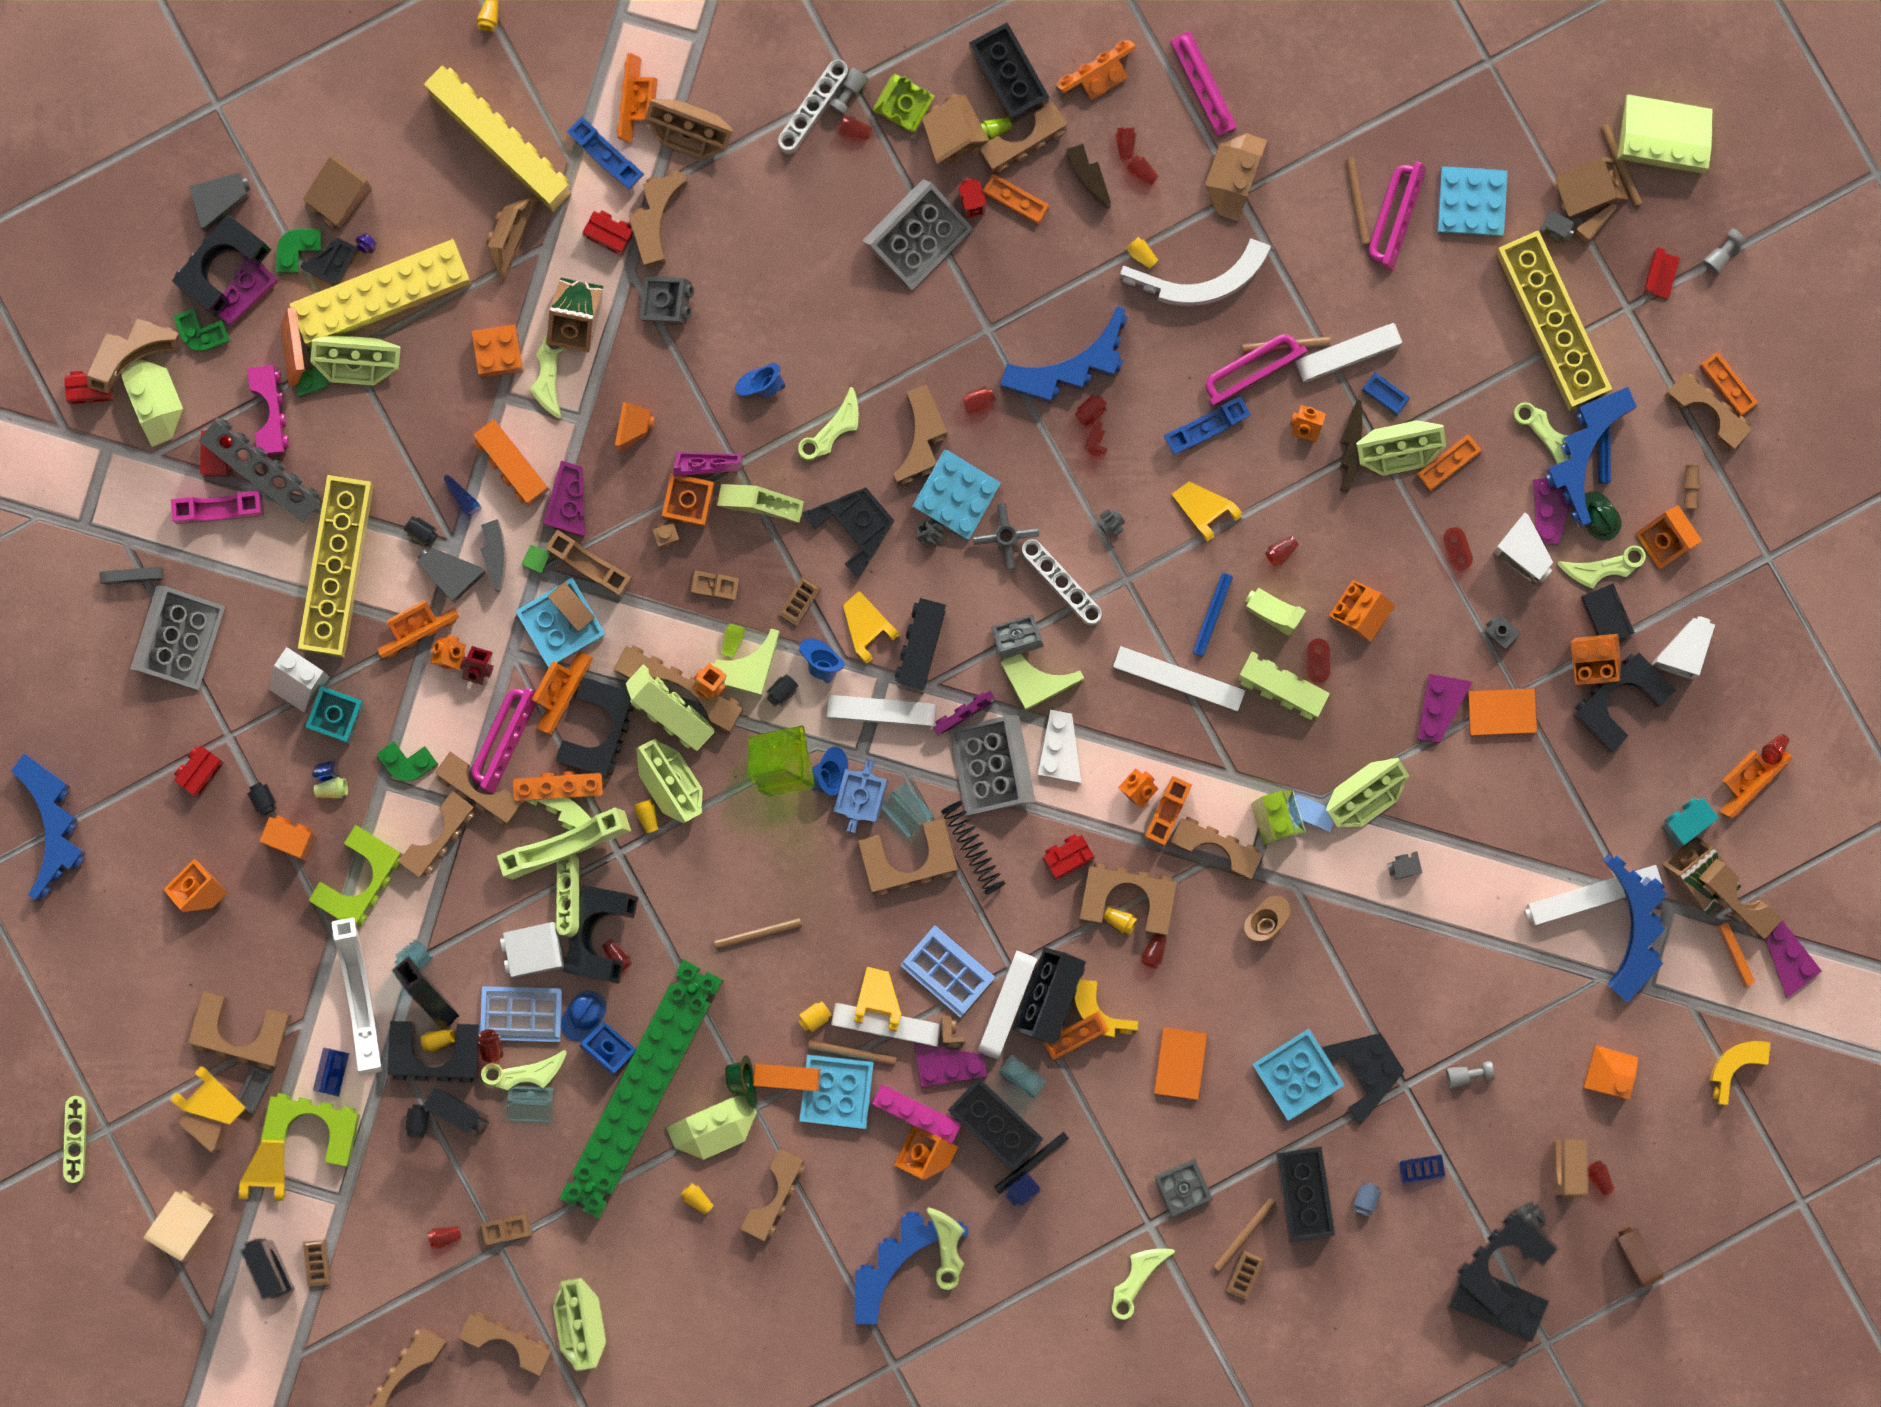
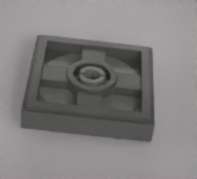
[991,615,1044,659]
[1154,1159,1213,1218]

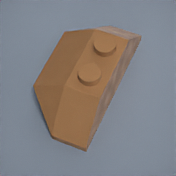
[645,99,733,159]
[1205,133,1267,222]
[486,195,539,281]

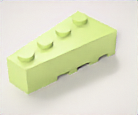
[1238,651,1330,720]

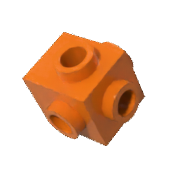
[1290,405,1326,442]
[430,635,466,670]
[693,663,727,701]
[1118,768,1158,808]

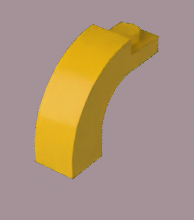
[1074,980,1138,1038]
[1709,1041,1770,1105]

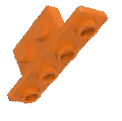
[1056,40,1137,100]
[617,53,658,143]
[377,600,459,659]
[531,651,593,735]
[1720,750,1793,819]
[513,771,603,801]

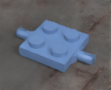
[833,759,888,833]

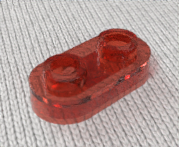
[1443,527,1473,571]
[1307,638,1330,683]

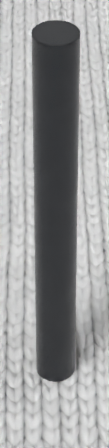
[994,1132,1069,1194]

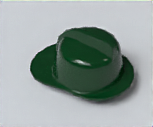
[1585,491,1621,540]
[725,1055,757,1109]

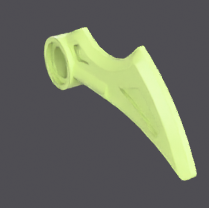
[529,335,565,419]
[798,387,859,461]
[1513,402,1569,464]
[1558,546,1646,589]
[481,1050,567,1091]
[927,1208,965,1290]
[1112,1249,1175,1320]

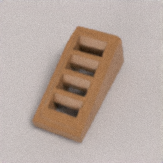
[1574,203,1617,243]
[779,576,821,626]
[303,1240,331,1286]
[1226,1250,1264,1300]

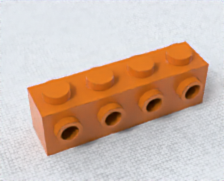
[473,419,549,506]

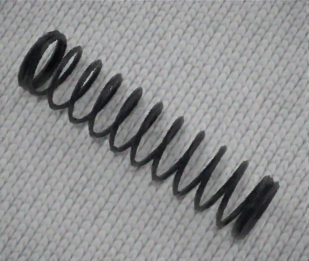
[941,800,1006,895]

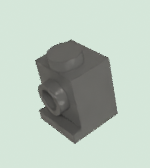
[1539,210,1575,242]
[1485,615,1521,651]
[1387,851,1423,880]

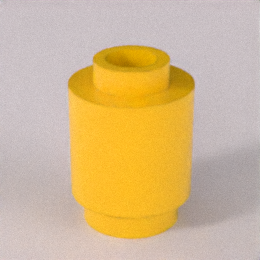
[798,1001,832,1032]

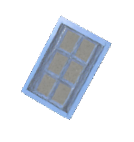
[900,925,995,1018]
[480,986,562,1042]

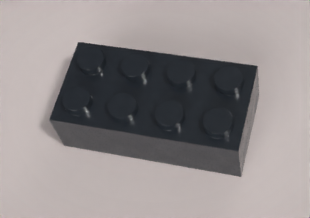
[969,22,1050,123]
[894,598,946,694]
[1013,947,1086,1045]
[948,1077,1044,1171]
[1276,1146,1335,1242]
[1447,1276,1549,1342]

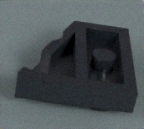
[300,238,358,286]

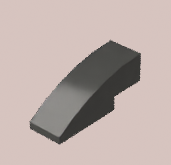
[480,519,506,592]

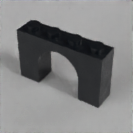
[172,214,272,317]
[1573,652,1676,753]
[555,677,635,779]
[563,885,639,984]
[387,1021,480,1083]
[422,1087,489,1135]
[1457,1210,1558,1316]
[240,1238,295,1300]

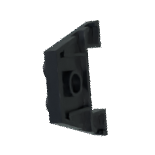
[802,487,894,580]
[1321,1033,1405,1124]

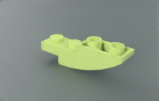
[525,798,591,830]

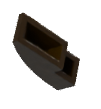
[1066,144,1111,208]

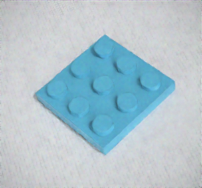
[1437,166,1508,237]
[912,450,1001,540]
[515,578,606,668]
[1252,1029,1345,1121]
[800,1055,874,1129]

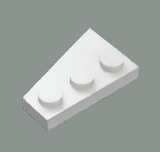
[1038,710,1081,783]

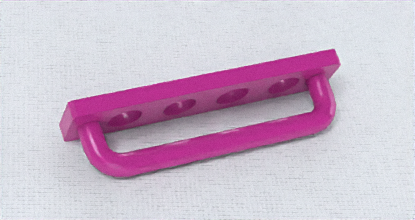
[1171,31,1236,137]
[1369,162,1426,271]
[1205,334,1307,408]
[471,688,536,794]

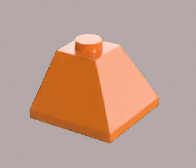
[615,402,655,452]
[163,858,228,912]
[1583,1045,1638,1100]
[894,1125,958,1180]

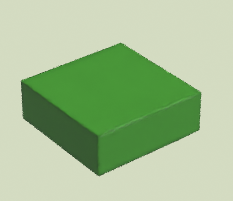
[522,545,551,574]

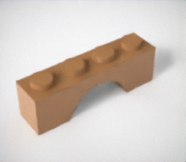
[979,102,1067,174]
[1665,372,1752,452]
[545,530,633,598]
[435,751,524,825]
[398,791,475,879]
[1170,817,1262,880]
[1699,858,1783,939]
[741,1148,806,1241]
[459,1311,553,1376]

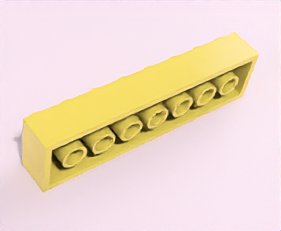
[424,66,571,212]
[1496,230,1612,411]
[290,239,472,347]
[298,475,374,658]

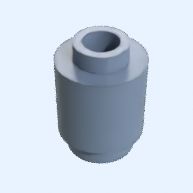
[1354,1182,1382,1217]

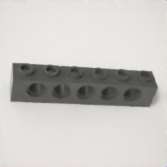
[199,418,322,523]

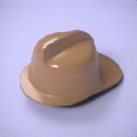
[1244,896,1291,942]

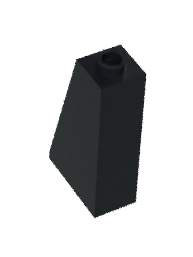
[392,956,459,1030]

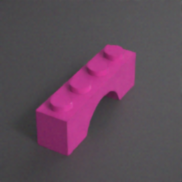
[247,365,289,457]
[171,491,264,525]
[872,1084,962,1143]

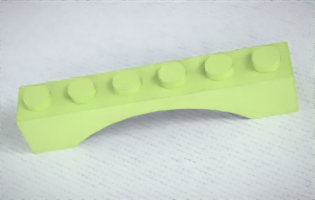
[497,807,631,880]

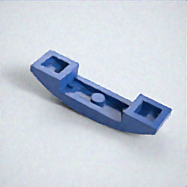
[567,117,644,190]
[1163,396,1251,455]

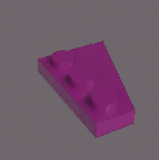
[219,257,279,327]
[673,452,742,476]
[542,461,585,537]
[1533,479,1570,545]
[1417,674,1472,743]
[933,691,995,737]
[1765,920,1822,998]
[914,1043,987,1087]

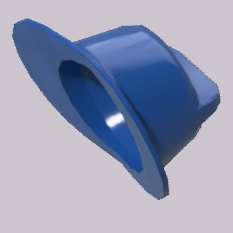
[735,363,786,398]
[799,638,845,683]
[810,747,848,796]
[561,991,606,1041]

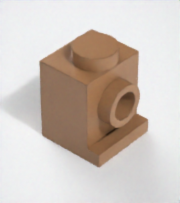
[652,521,681,550]

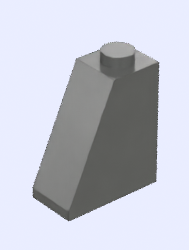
[190,172,251,232]
[416,548,486,603]

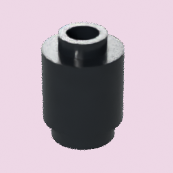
[404,516,438,547]
[766,674,798,707]
[247,782,277,817]
[405,1104,430,1137]

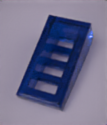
[443,475,482,517]
[312,761,340,782]
[1398,1154,1445,1183]

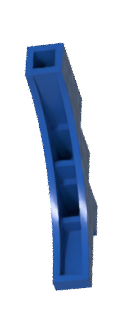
[1000,306,1128,403]
[1545,387,1637,528]
[11,754,86,901]
[1603,854,1667,1003]
[855,1212,968,1324]

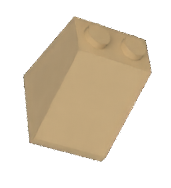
[144,1190,216,1261]

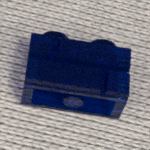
[1006,1173,1040,1206]

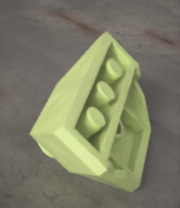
[310,335,401,385]
[121,359,183,447]
[1356,421,1446,476]
[636,739,703,823]
[1326,758,1409,827]
[666,1096,757,1159]
[553,1278,606,1371]

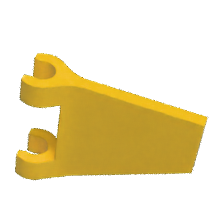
[1172,481,1242,542]
[843,591,899,664]
[854,967,901,1032]
[170,1066,246,1124]
[239,1140,286,1201]

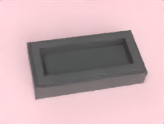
[237,1065,274,1115]

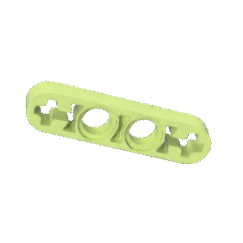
[556,854,579,937]
[63,1096,87,1183]

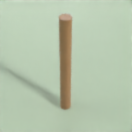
[1600,124,1643,207]
[1346,158,1370,245]
[1242,337,1330,353]
[714,918,802,949]
[808,1040,896,1066]
[1213,1198,1276,1272]

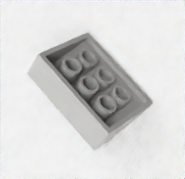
[862,179,973,290]
[130,585,225,690]
[949,716,1035,816]

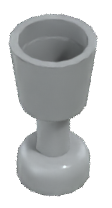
[828,67,869,115]
[1702,229,1746,275]
[1446,1061,1495,1090]

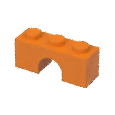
[1144,776,1192,847]

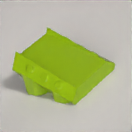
[873,73,934,133]

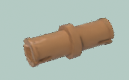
[1683,464,1701,509]

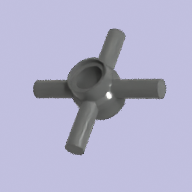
[973,503,1039,570]

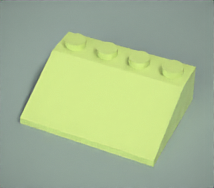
[1617,95,1712,174]

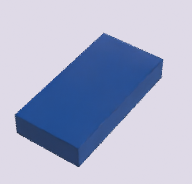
[1362,372,1410,416]

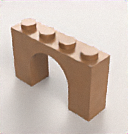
[858,818,958,896]
[1079,863,1177,936]
[188,992,291,1070]
[1553,1140,1588,1199]

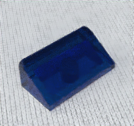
[313,1047,349,1097]

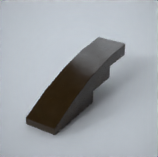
[1339,399,1363,493]

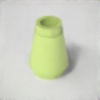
[314,777,348,799]

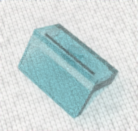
[881,783,933,838]
[507,1086,554,1122]

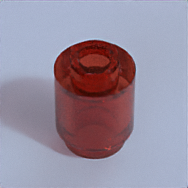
[962,386,996,413]
[1074,394,1107,426]
[478,1029,504,1063]

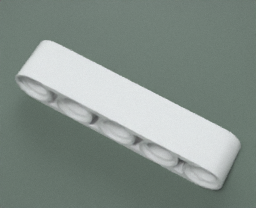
[778,60,848,154]
[1295,323,1403,383]
[1022,539,1102,626]
[826,695,936,727]
[977,951,1038,1060]
[831,1003,942,1047]

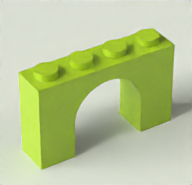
[309,825,403,927]
[261,1093,360,1167]

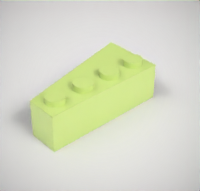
[626,664,714,751]

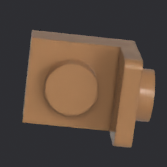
[942,1015,965,1047]

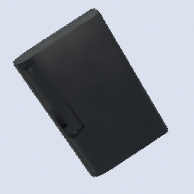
[1581,583,1635,640]

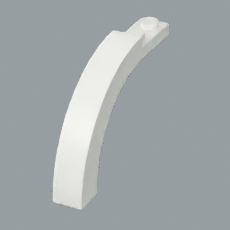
[1120,238,1271,306]
[332,918,382,1075]

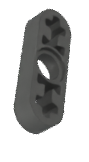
[99,567,164,584]

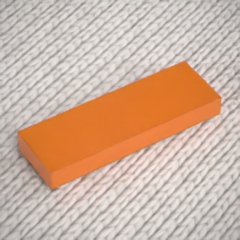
[982,173,1050,225]
[1700,351,1758,416]
[1416,434,1482,492]
[1717,922,1755,987]
[1042,1011,1109,1061]
[753,1064,821,1091]

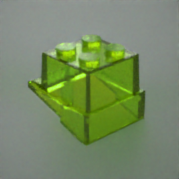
[748,725,814,797]

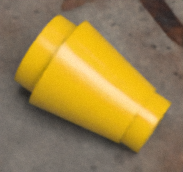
[476,0,499,32]
[1126,237,1158,269]
[634,799,659,834]
[1103,907,1137,935]
[421,1029,456,1053]
[680,1183,713,1215]

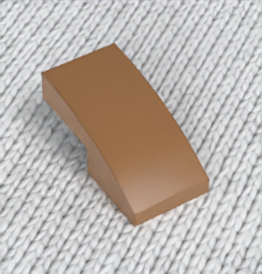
[689,570,739,600]
[548,582,595,632]
[481,1213,532,1245]

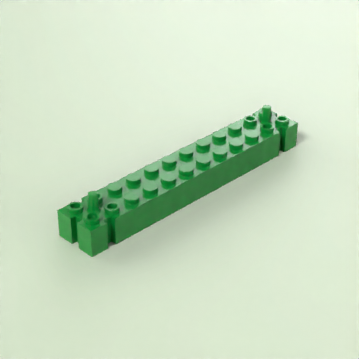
[559,959,724,1219]

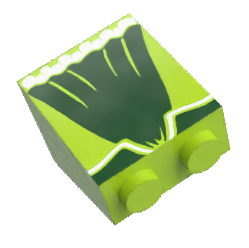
[1251,790,1306,846]

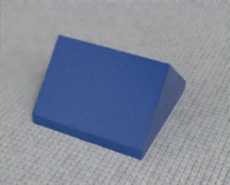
[579,1021,636,1076]

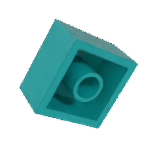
[305,686,365,745]
[1662,797,1719,848]

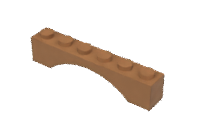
[613,645,743,734]
[366,1327,447,1407]

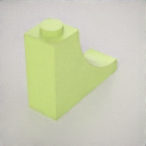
[717,484,804,523]
[1245,588,1306,637]
[711,629,780,696]
[1001,654,1084,711]

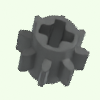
[1098,509,1125,537]
[916,519,943,548]

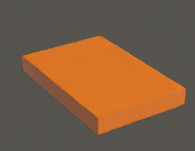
[280,308,304,386]
[1468,688,1537,736]
[1154,1027,1207,1100]

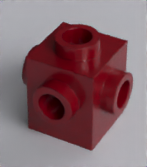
[460,646,494,685]

